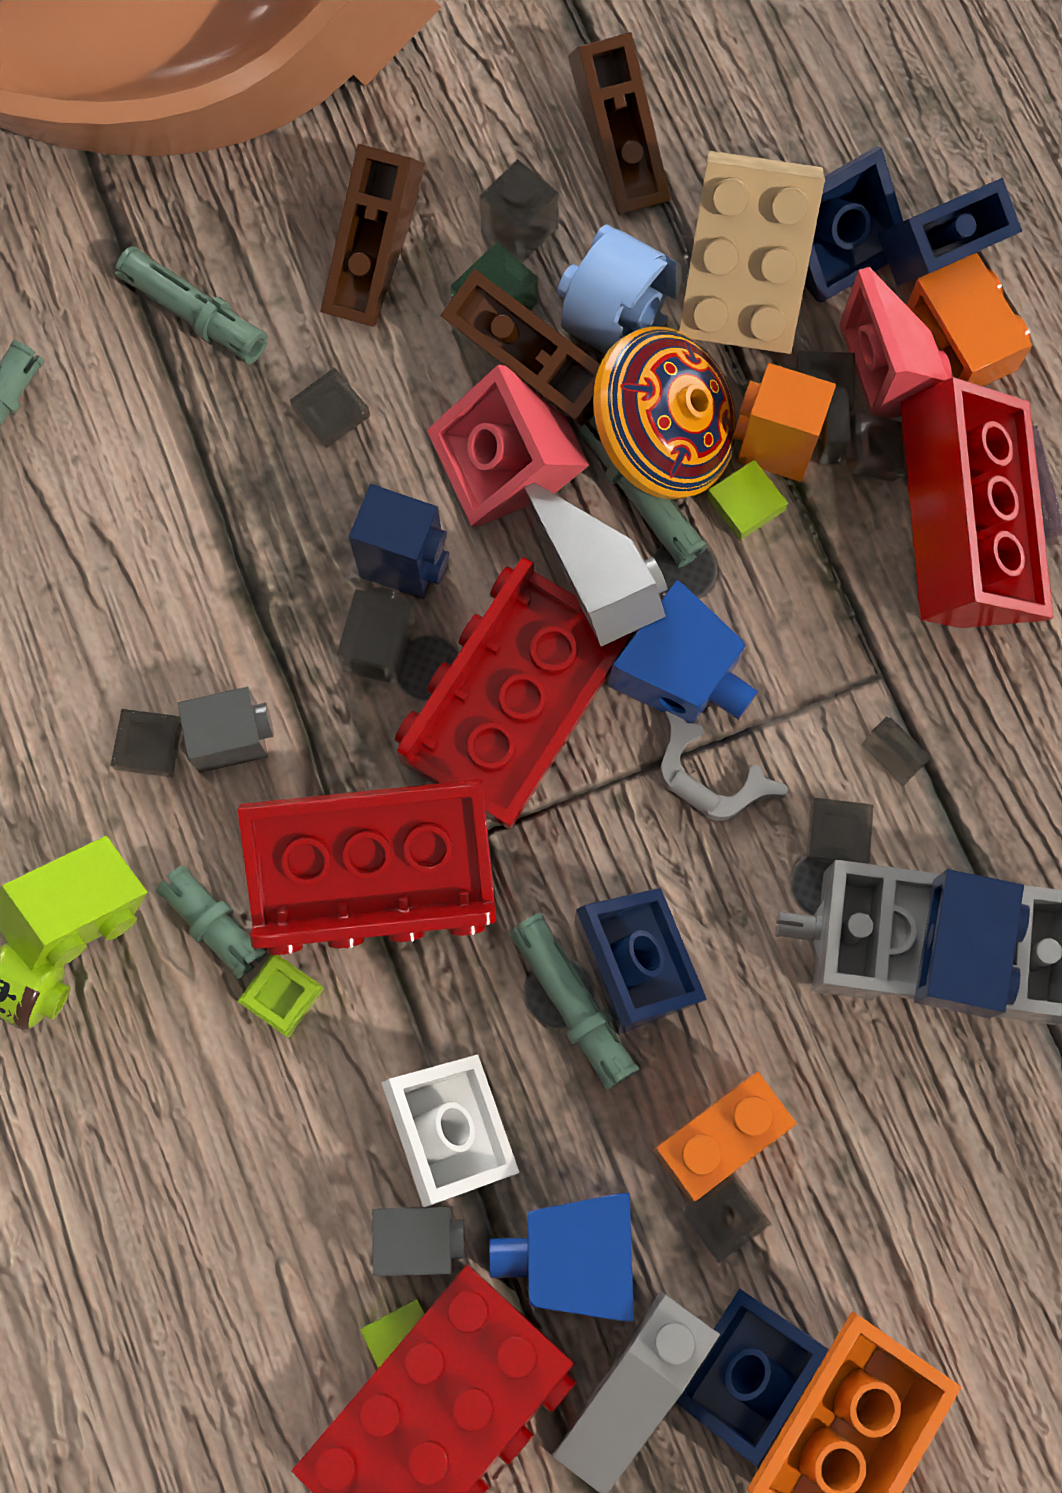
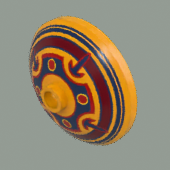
[593,326,736,500]

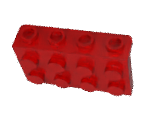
[395,557,634,830]
[237,779,496,955]
[291,1265,577,1493]

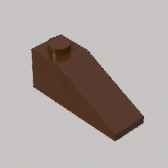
[568,32,671,215]
[320,144,425,327]
[440,268,600,427]

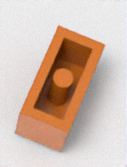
[907,252,1032,386]
[733,362,836,482]
[651,1071,797,1202]

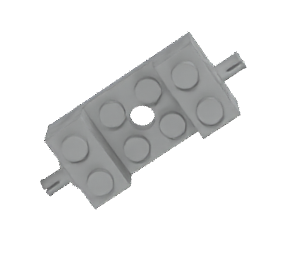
[775,860,1062,1025]

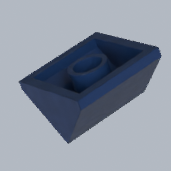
[805,147,903,303]
[574,888,707,1035]
[675,1288,829,1468]

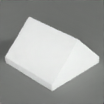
[382,1055,519,1207]

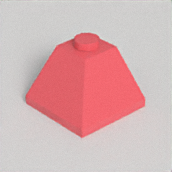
[839,267,952,423]
[427,365,589,527]

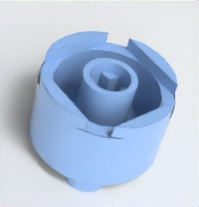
[557,224,682,355]

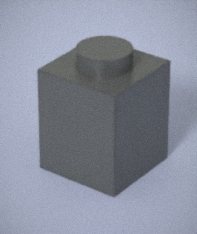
[177,686,274,773]
[372,1206,465,1276]

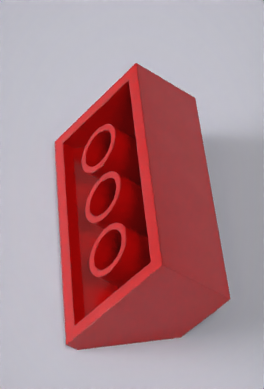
[900,377,1054,628]

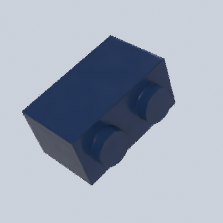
[877,177,1022,286]
[349,484,449,599]
[914,869,1030,1019]

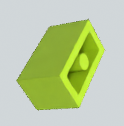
[0,835,148,970]

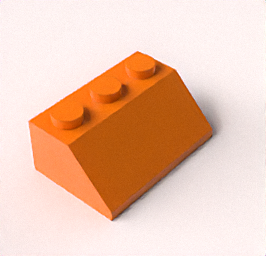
[746,1312,962,1493]

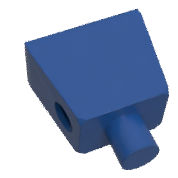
[608,580,759,723]
[489,1193,634,1321]

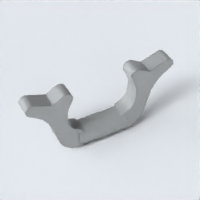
[660,711,788,821]

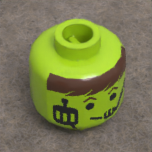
[0,942,71,1030]

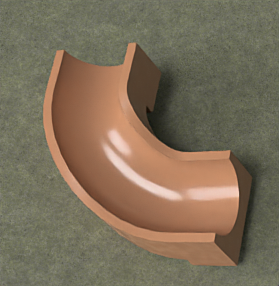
[0,0,441,157]

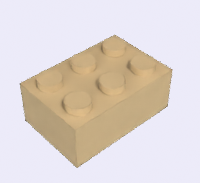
[679,151,825,354]

